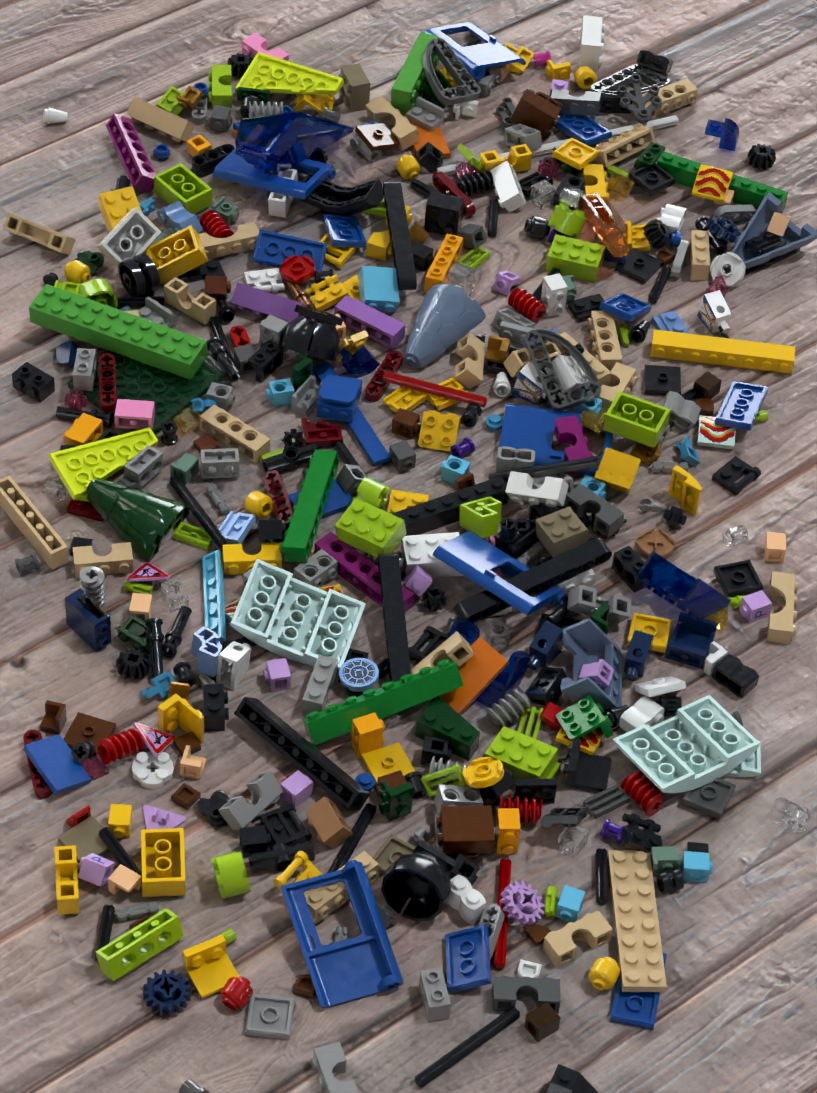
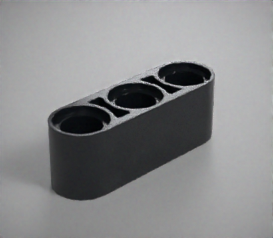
[192,144,235,178]

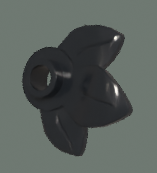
[197,790,229,827]

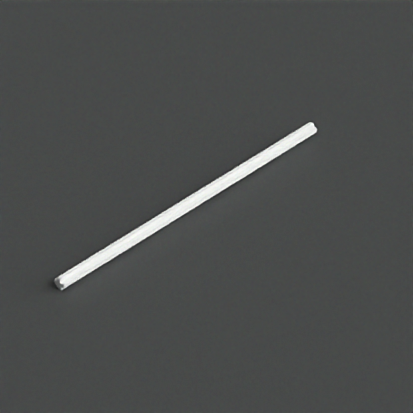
[437,115,679,176]

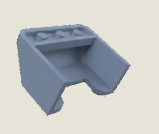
[560,618,622,710]

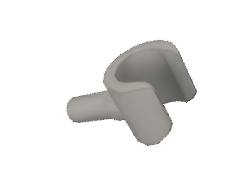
[640,497,667,512]
[413,826,427,843]

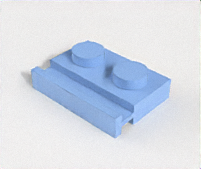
[219,511,256,544]

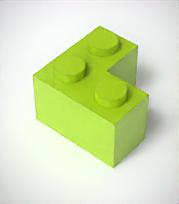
[459,496,502,539]

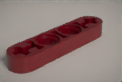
[432,172,476,217]
[365,350,403,402]
[99,353,117,412]
[263,470,293,529]
[23,730,53,799]

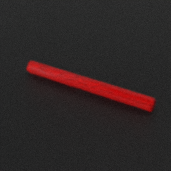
[382,371,487,408]
[493,858,512,969]

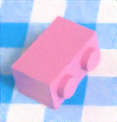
[114,399,155,430]

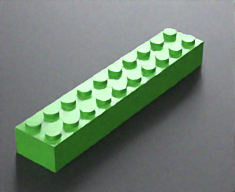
[29,284,207,380]

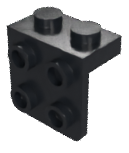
[563,738,611,791]

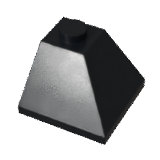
[547,1064,598,1093]

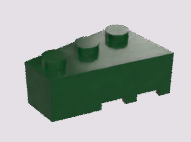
[415,696,480,761]

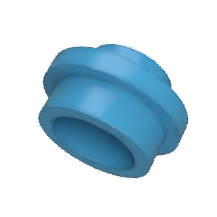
[486,414,503,431]

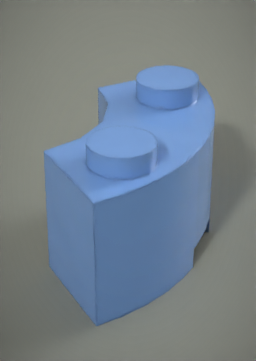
[156,201,203,234]
[191,626,222,677]

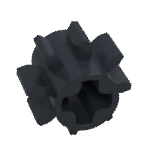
[281,429,306,449]
[662,506,687,529]
[422,587,446,611]
[659,692,682,716]

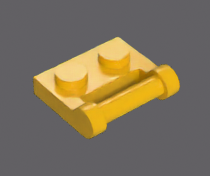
[319,233,356,269]
[273,851,322,894]

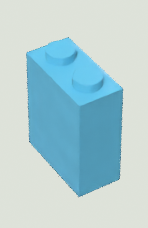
[358,266,400,313]

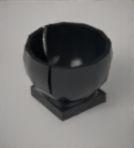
[281,304,343,361]
[381,839,457,921]

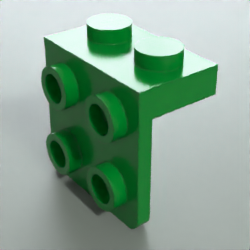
[556,695,614,741]

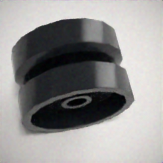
[118,253,160,297]

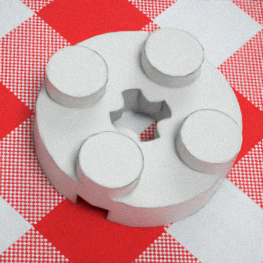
[710,252,746,288]
[132,751,174,789]

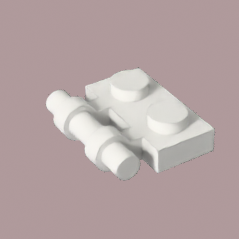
[244,268,284,293]

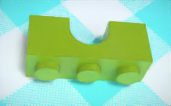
[209,65,232,109]

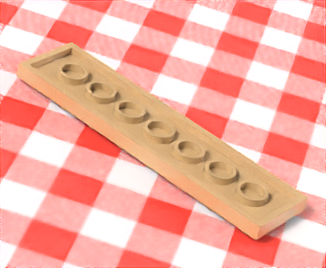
[607,850,667,992]

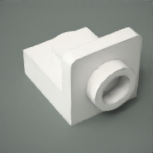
[453,100,479,120]
[704,641,728,676]

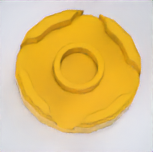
[462,757,504,788]

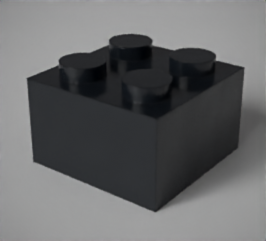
[424,191,464,236]

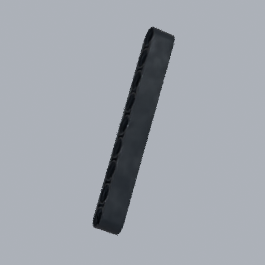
[383,182,417,290]
[453,538,612,626]
[378,553,414,708]

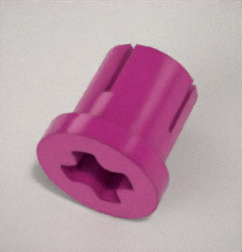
[533,50,551,67]

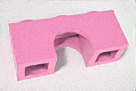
[242,33,289,61]

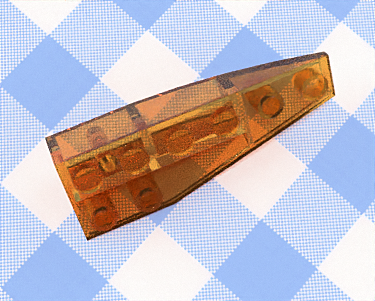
[581,193,630,257]

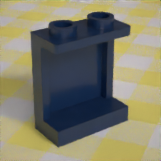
[65,588,111,652]
[665,612,718,669]

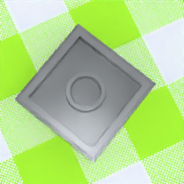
[245,994,295,1040]

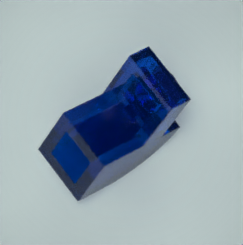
[705,118,740,151]
[339,346,380,378]

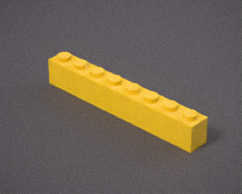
[650,329,795,374]

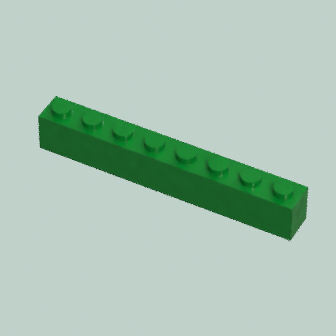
[657,151,788,213]
[280,450,339,563]
[302,659,464,746]

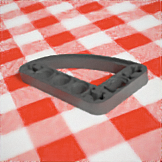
[423,37,481,105]
[590,64,670,98]
[525,329,601,411]

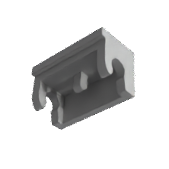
[291,375,322,418]

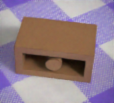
[305,796,353,849]

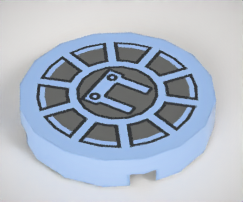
[339,658,379,692]

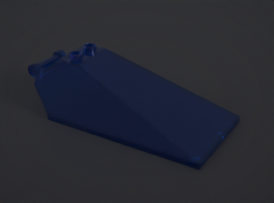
[235,111,354,174]

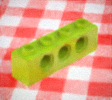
[96,908,184,981]

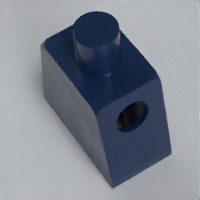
[527,621,563,671]
[624,630,654,681]

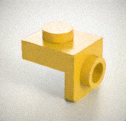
[545,60,571,81]

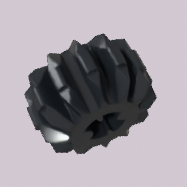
[228,53,254,79]
[748,143,776,170]
[643,219,671,249]
[116,647,151,681]

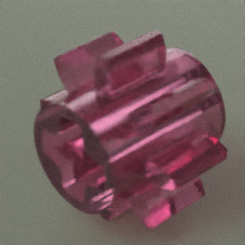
[538,157,559,177]
[455,162,476,177]
[65,389,88,410]

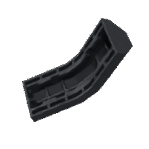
[296,173,383,216]

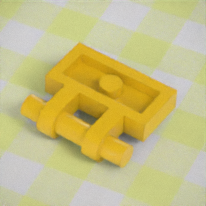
[305,274,349,311]

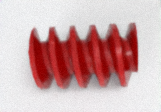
[199,210,234,238]
[508,288,547,322]
[98,728,145,764]
[620,771,664,816]
[500,795,543,825]

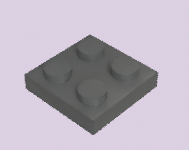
[682,778,736,819]

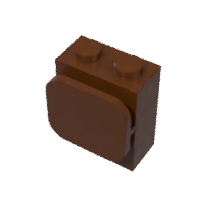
[510,89,561,140]
[436,806,495,858]

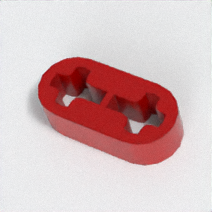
[230,326,251,347]

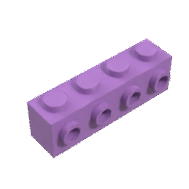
[231,282,307,324]
[334,295,405,349]

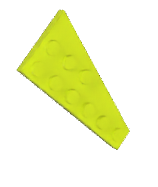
[235,52,344,95]
[49,427,158,500]

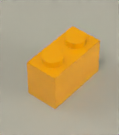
[63,413,103,446]
[351,712,385,760]
[495,808,521,855]

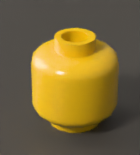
[574,66,597,90]
[396,155,421,180]
[64,260,91,284]
[244,491,273,518]
[588,957,620,990]

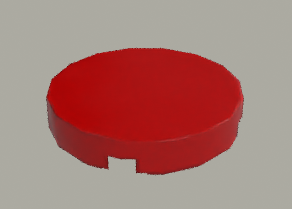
[281,255,315,283]

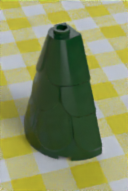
[87,479,190,563]

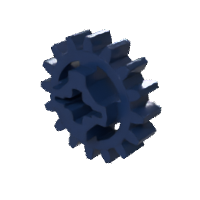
[706,215,741,243]
[143,969,191,1016]

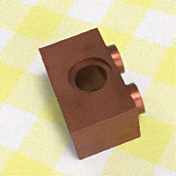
[205,275,231,298]

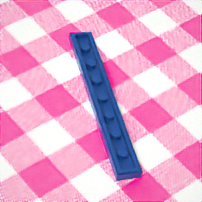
[313,362,391,466]

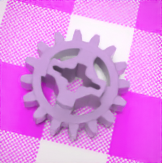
[500,881,545,926]

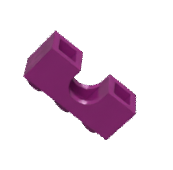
[554,415,593,474]

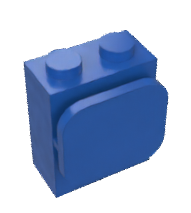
[316,374,362,423]

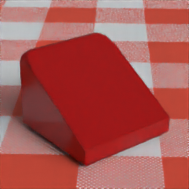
[540,702,564,730]
[66,805,91,828]

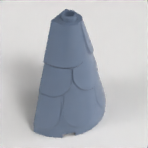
[732,192,817,270]
[404,284,486,368]

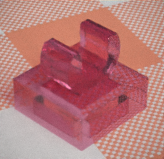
[706,276,728,297]
[81,754,109,782]

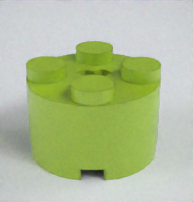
[548,202,587,238]
[78,278,118,309]
[352,477,390,510]
[211,851,251,900]

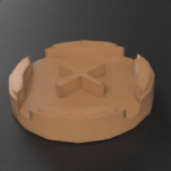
[636,529,674,561]

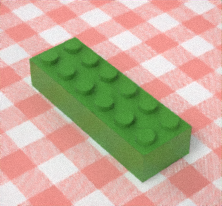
[391,32,439,116]

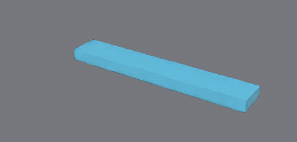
[202,549,226,644]

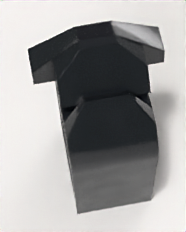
[495,518,541,559]

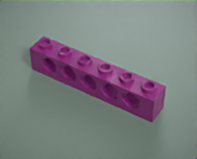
[106,113,156,193]
[314,532,415,613]

